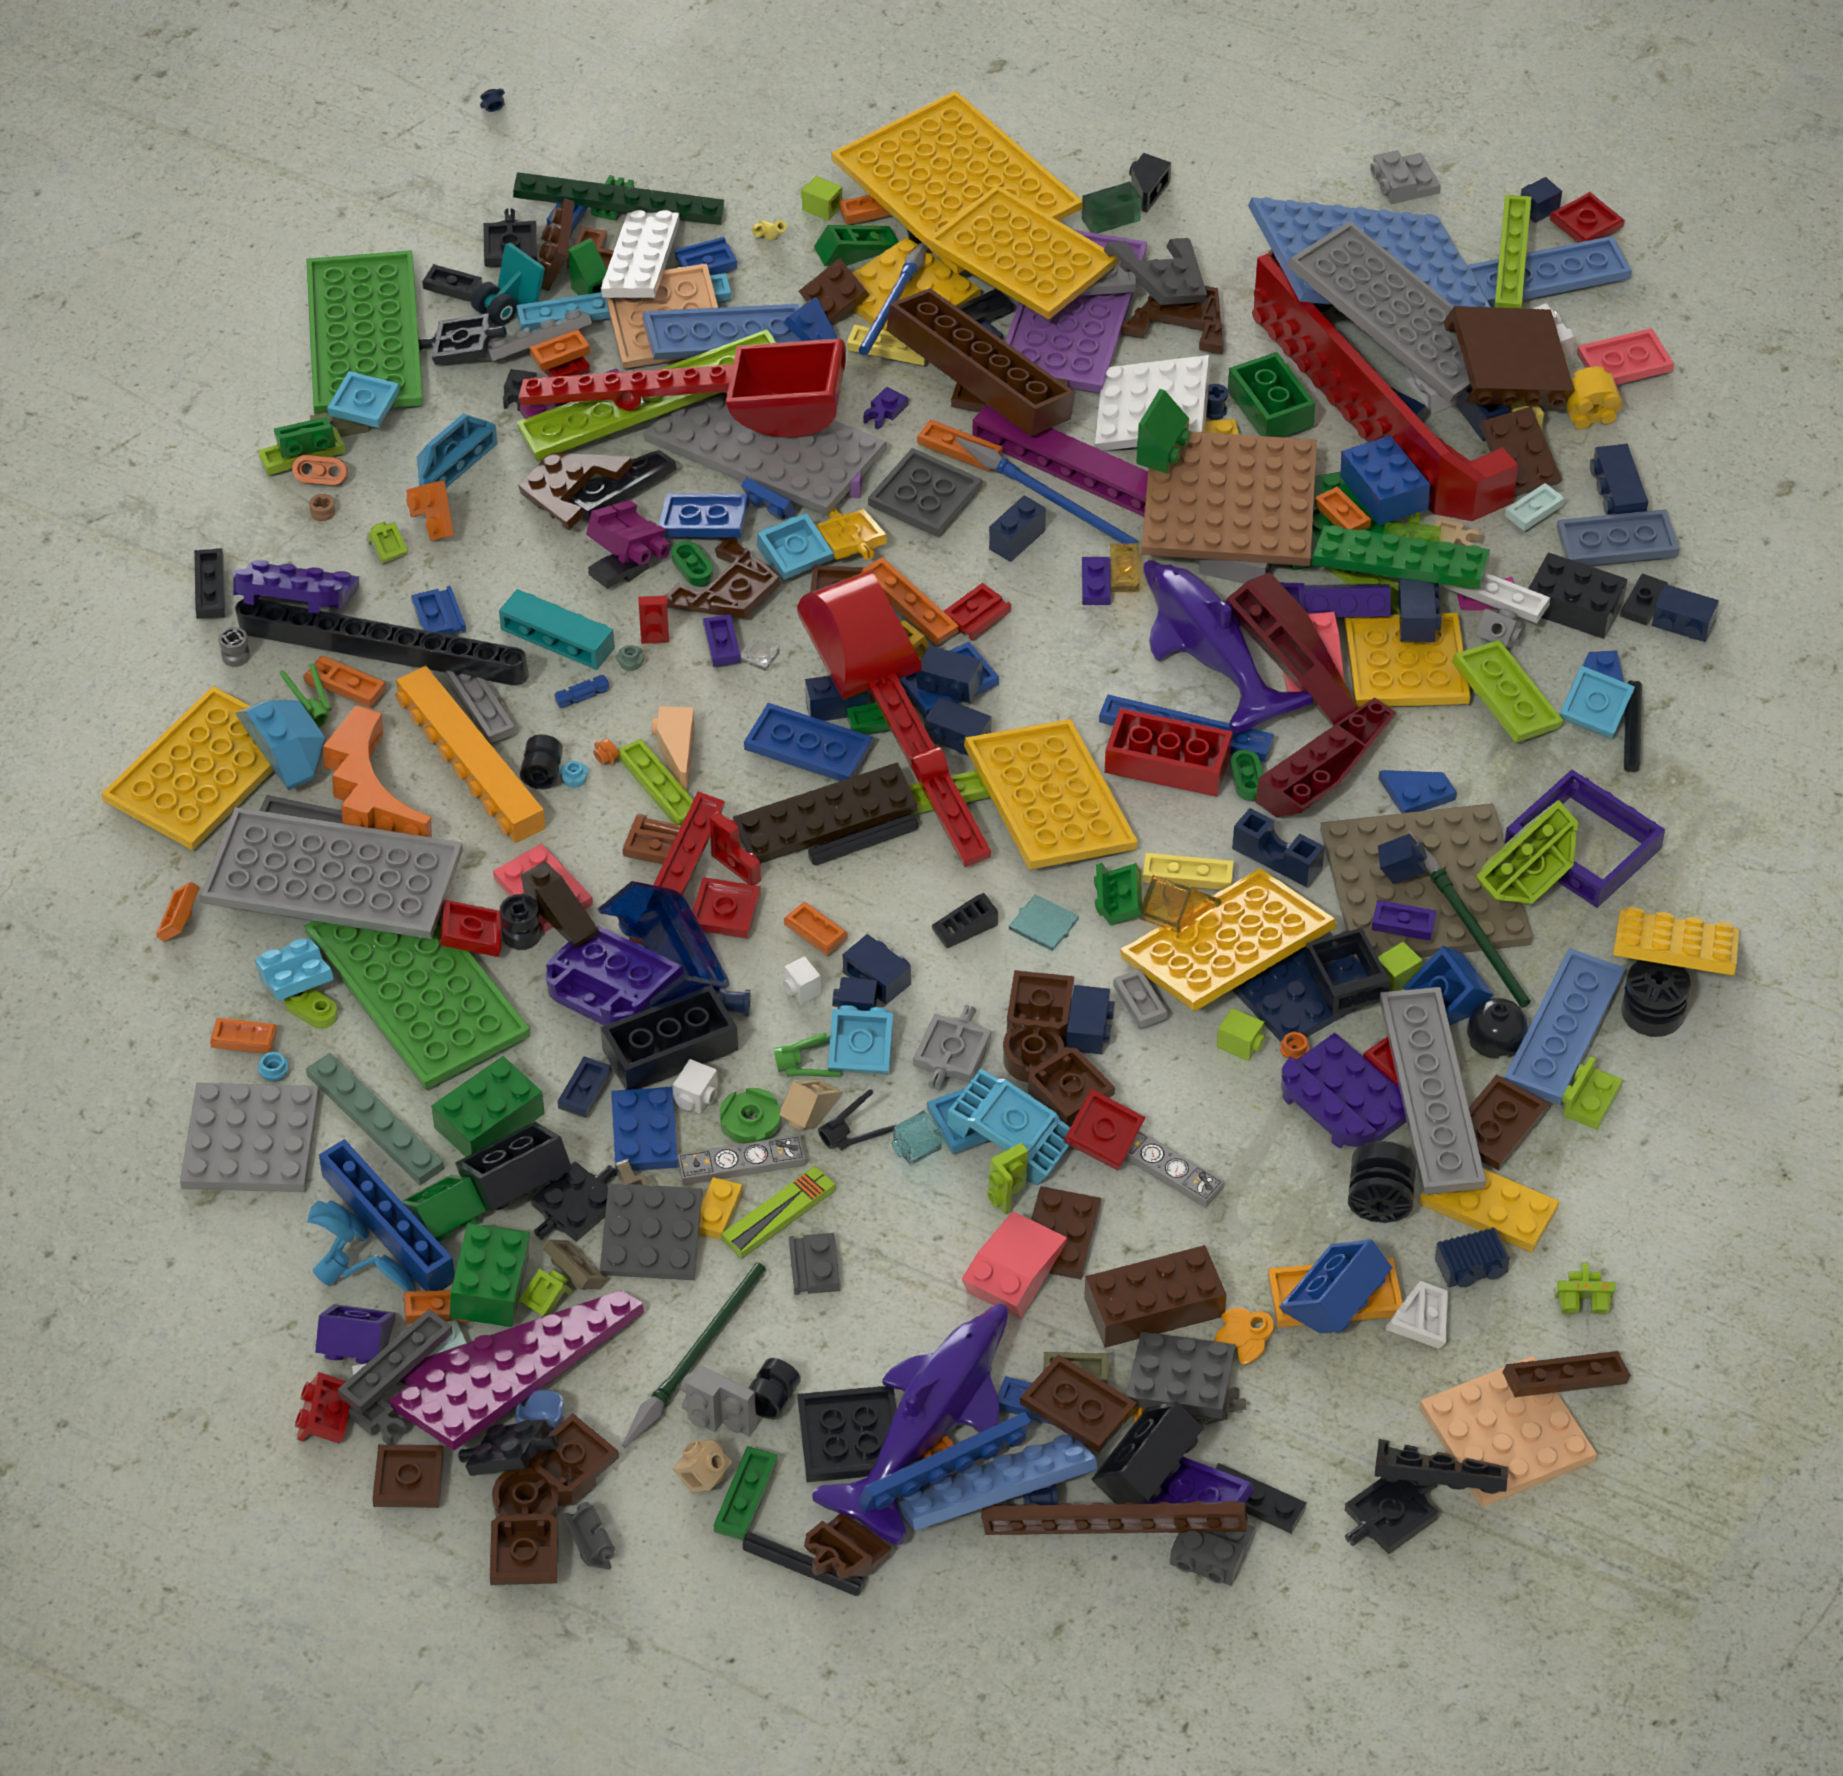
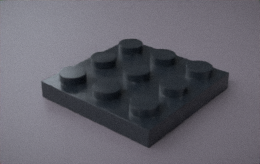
[797,1386,897,1483]

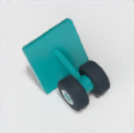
[471,243,545,326]

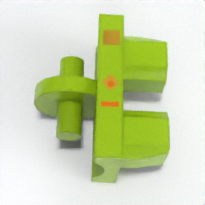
[1554,1262,1616,1314]

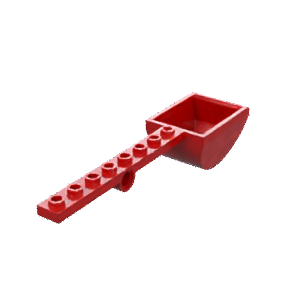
[518,339,846,437]
[797,570,991,868]

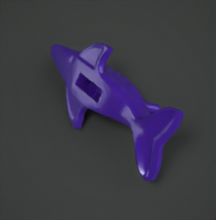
[1143,560,1312,733]
[812,1304,1008,1546]

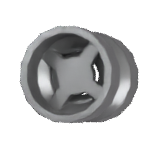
[219,627,250,667]

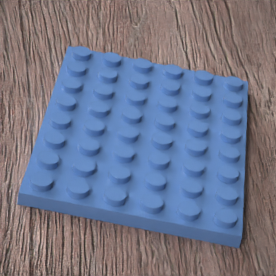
[1248,197,1491,307]

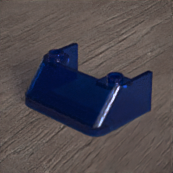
[598,881,730,1008]

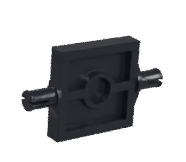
[483,208,537,267]
[418,313,507,365]
[531,1161,617,1242]
[458,1419,559,1476]
[1344,1478,1438,1554]

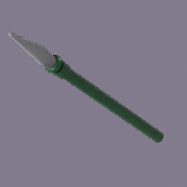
[1408,831,1531,1008]
[622,1263,766,1448]

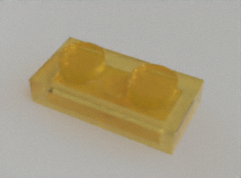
[1110,543,1140,592]

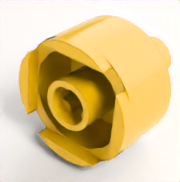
[1565,366,1622,429]

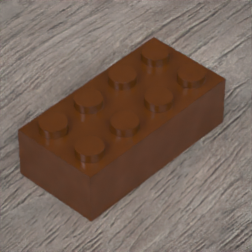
[1084,1245,1227,1348]

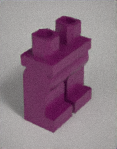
[586,500,671,566]

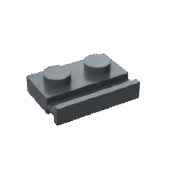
[789,1233,840,1295]

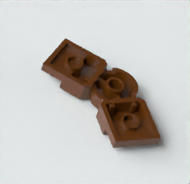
[1003,970,1115,1124]
[490,1413,619,1585]

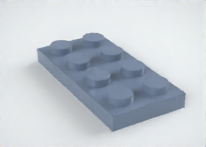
[1557,509,1679,566]

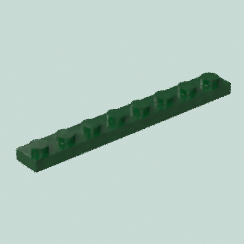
[513,172,724,225]

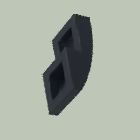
[588,554,649,589]

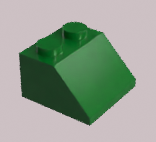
[1136,389,1192,474]
[402,1174,486,1241]

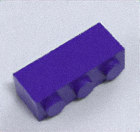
[1304,584,1391,617]

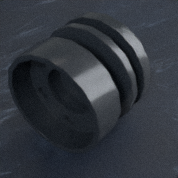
[1621,960,1691,1037]
[1348,1141,1417,1223]

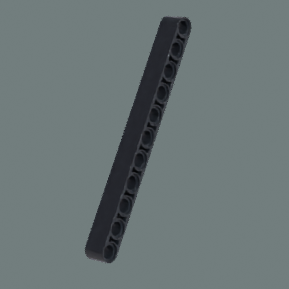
[235,599,529,685]

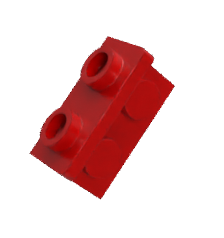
[295,1372,350,1444]

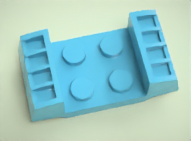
[947,1068,1070,1185]

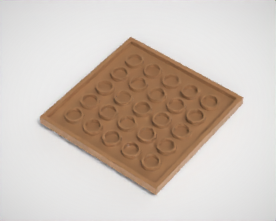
[1141,431,1317,566]

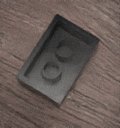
[1528,552,1627,639]
[455,1121,573,1211]
[1091,1401,1204,1504]

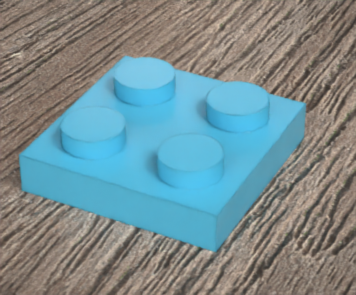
[327,371,400,428]
[1560,666,1635,739]

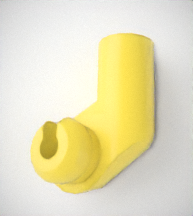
[752,220,787,240]

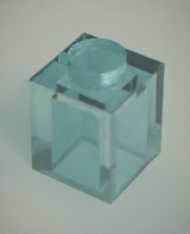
[892,1110,941,1166]

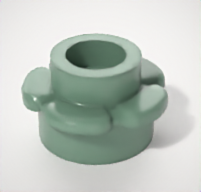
[616,645,644,671]

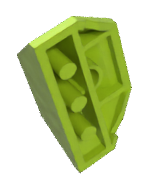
[1475,800,1578,905]

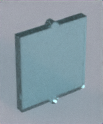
[1009,894,1079,951]

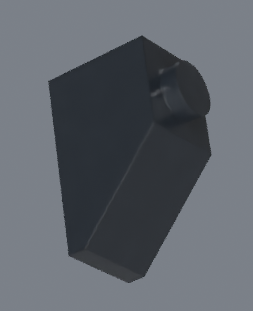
[1129,152,1171,213]

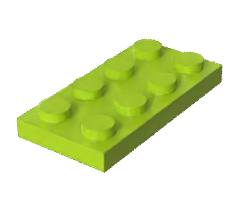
[1451,640,1564,743]

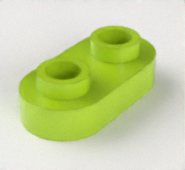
[284,988,338,1028]

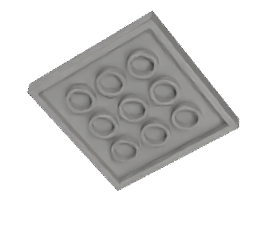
[180,1082,319,1192]

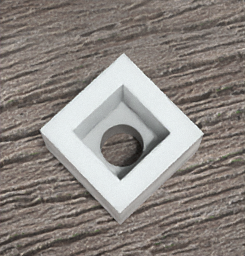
[783,956,821,1005]

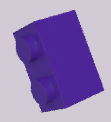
[315,1304,396,1364]

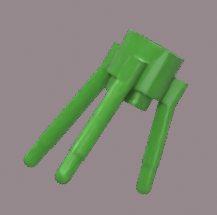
[280,663,332,728]
[774,1032,841,1077]

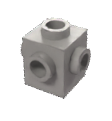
[1475,608,1523,648]

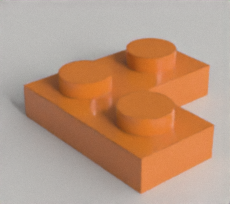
[406,481,454,541]

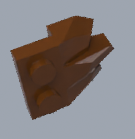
[804,1514,892,1579]

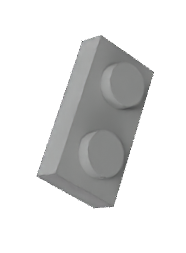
[1113,969,1167,1029]

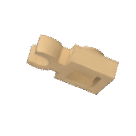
[1427,517,1481,546]

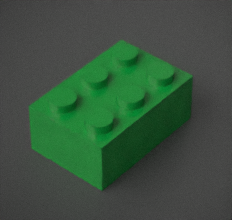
[1228,352,1316,437]
[431,1056,545,1157]
[450,1223,530,1327]

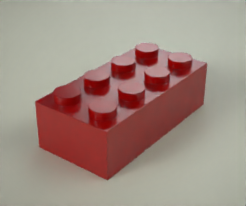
[1104,708,1232,797]

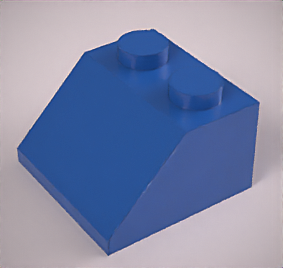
[1403,946,1494,1026]

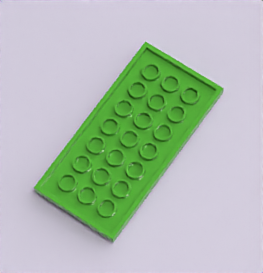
[306,250,423,414]
[304,916,530,1090]

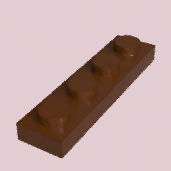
[1502,1351,1631,1397]

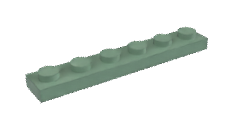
[306,1053,444,1186]

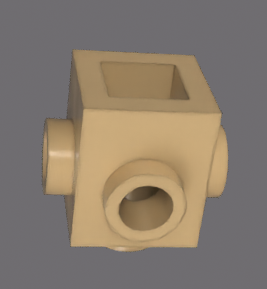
[672,1439,732,1492]

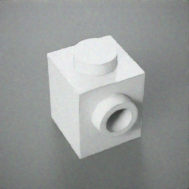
[673,1059,718,1114]

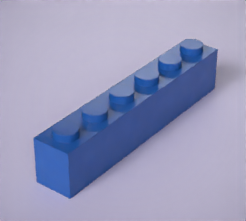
[319,1139,455,1291]

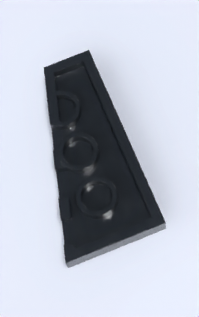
[568,449,677,519]
[1375,1439,1508,1494]

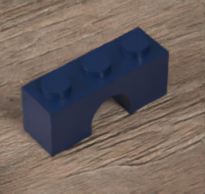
[1232,808,1325,888]

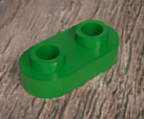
[671,541,713,586]
[1230,749,1263,801]

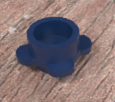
[480,89,505,112]

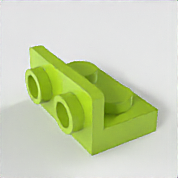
[1562,1056,1623,1130]
[987,1142,1029,1214]

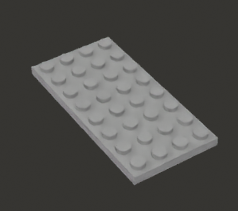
[1286,221,1471,402]
[644,391,887,515]
[200,807,463,939]

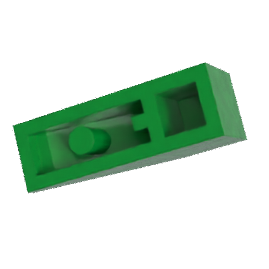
[814,225,899,266]

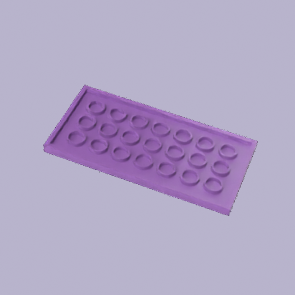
[1006,230,1147,393]

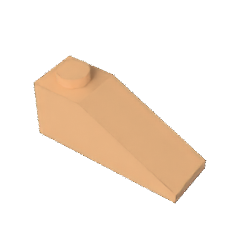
[652,706,695,792]

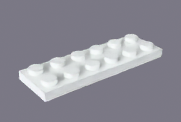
[601,210,680,298]

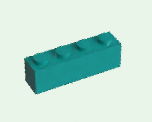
[499,589,615,670]

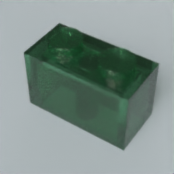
[1082,181,1141,234]

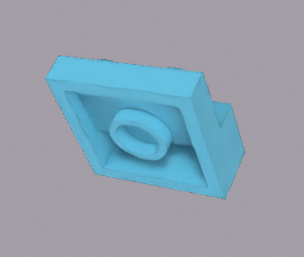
[757,513,834,580]
[254,938,334,1001]
[828,1006,894,1074]

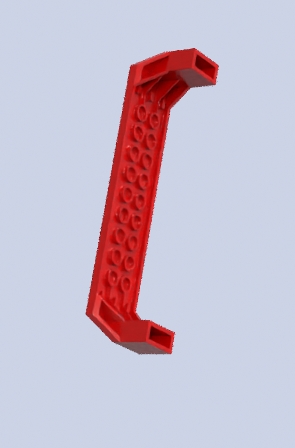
[1252,249,1518,521]

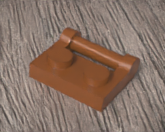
[623,813,681,864]

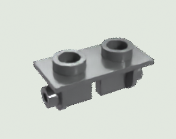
[562,1502,615,1570]

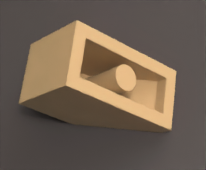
[779,1079,843,1130]

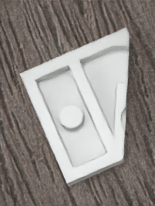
[1386,1281,1448,1349]

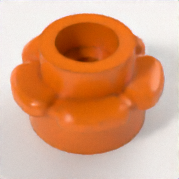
[593,738,619,765]
[1280,1032,1310,1060]

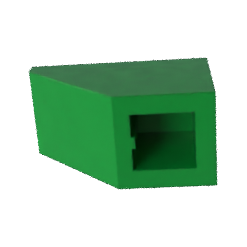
[568,238,607,296]

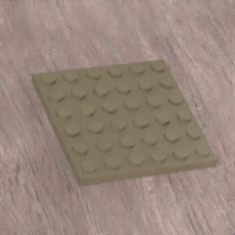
[1320,803,1532,962]

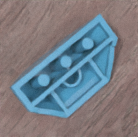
[417,413,498,488]
[236,700,326,790]

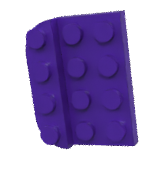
[233,560,359,613]
[546,924,683,1026]
[1281,1033,1407,1148]

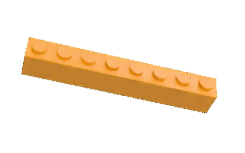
[395,666,545,843]

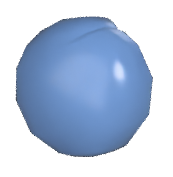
[515,1390,564,1435]

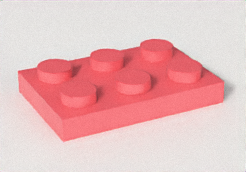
[1577,328,1674,385]
[493,843,593,933]

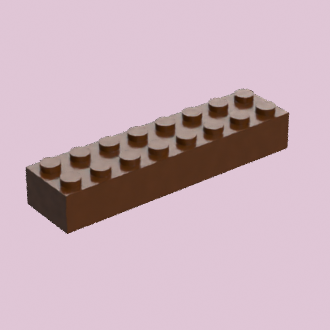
[886,288,1075,436]

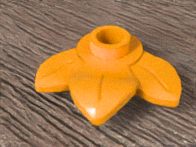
[1214,1308,1275,1366]

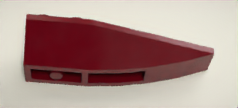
[1226,572,1358,726]
[1255,697,1396,818]

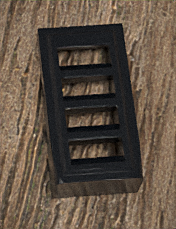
[932,893,998,948]

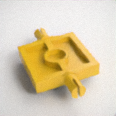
[815,508,887,560]

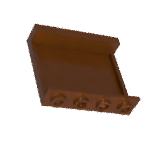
[1443,306,1575,407]

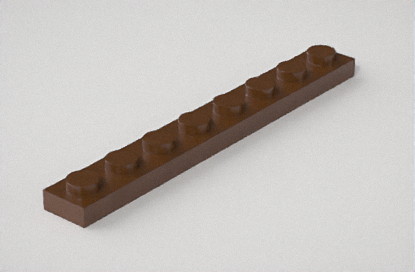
[981,1501,1248,1535]

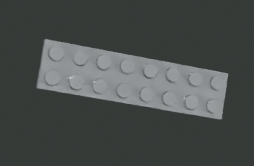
[1380,987,1486,1195]

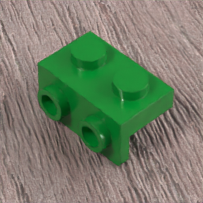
[273,417,336,458]
[1094,863,1143,926]

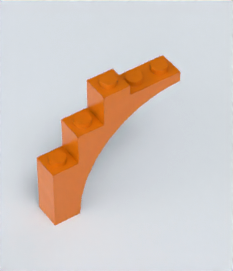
[323,705,432,837]

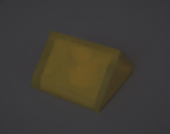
[1139,875,1222,933]

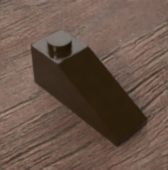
[521,861,600,948]

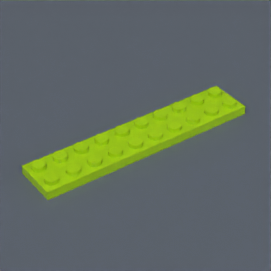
[517,329,776,461]

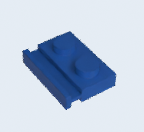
[675,237,737,275]
[411,586,466,635]

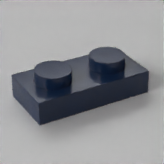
[557,1056,612,1118]

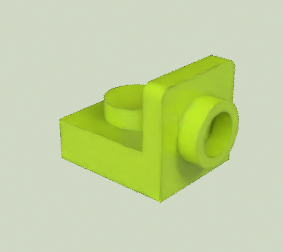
[366,522,408,564]
[519,1268,573,1316]

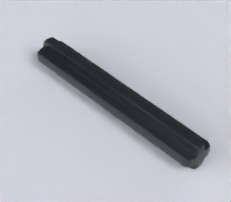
[1624,680,1642,773]
[808,814,918,865]
[742,1532,865,1596]

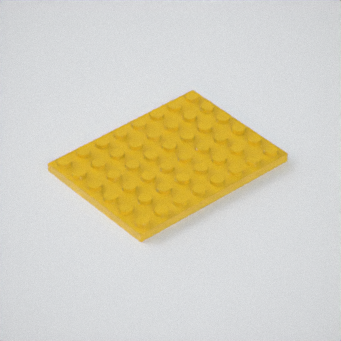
[831,91,1083,274]

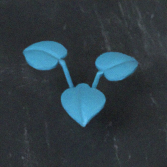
[307,1200,416,1292]

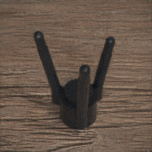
[818,1089,897,1151]

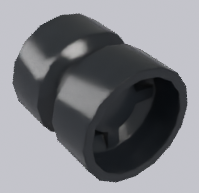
[520,734,563,789]
[500,894,541,950]
[748,1358,801,1420]

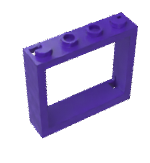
[1505,769,1665,908]

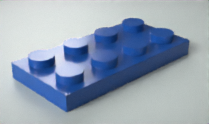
[744,703,873,781]

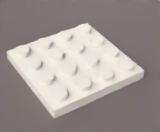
[1095,355,1211,451]

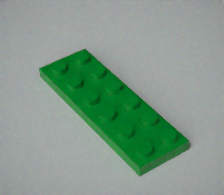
[1312,526,1490,589]

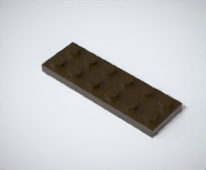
[733,762,918,863]

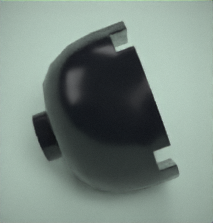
[1467,998,1528,1059]

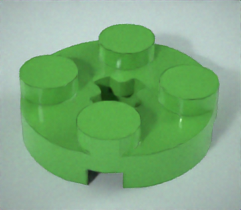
[720,1088,781,1144]

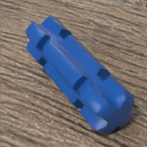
[554,675,609,708]

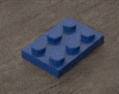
[658,493,750,538]
[899,642,999,717]
[611,1087,678,1171]

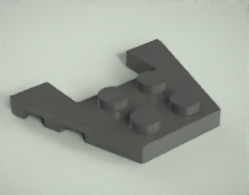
[1104,238,1207,305]

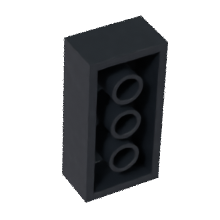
[600,985,738,1090]

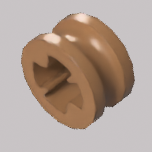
[309,494,335,521]

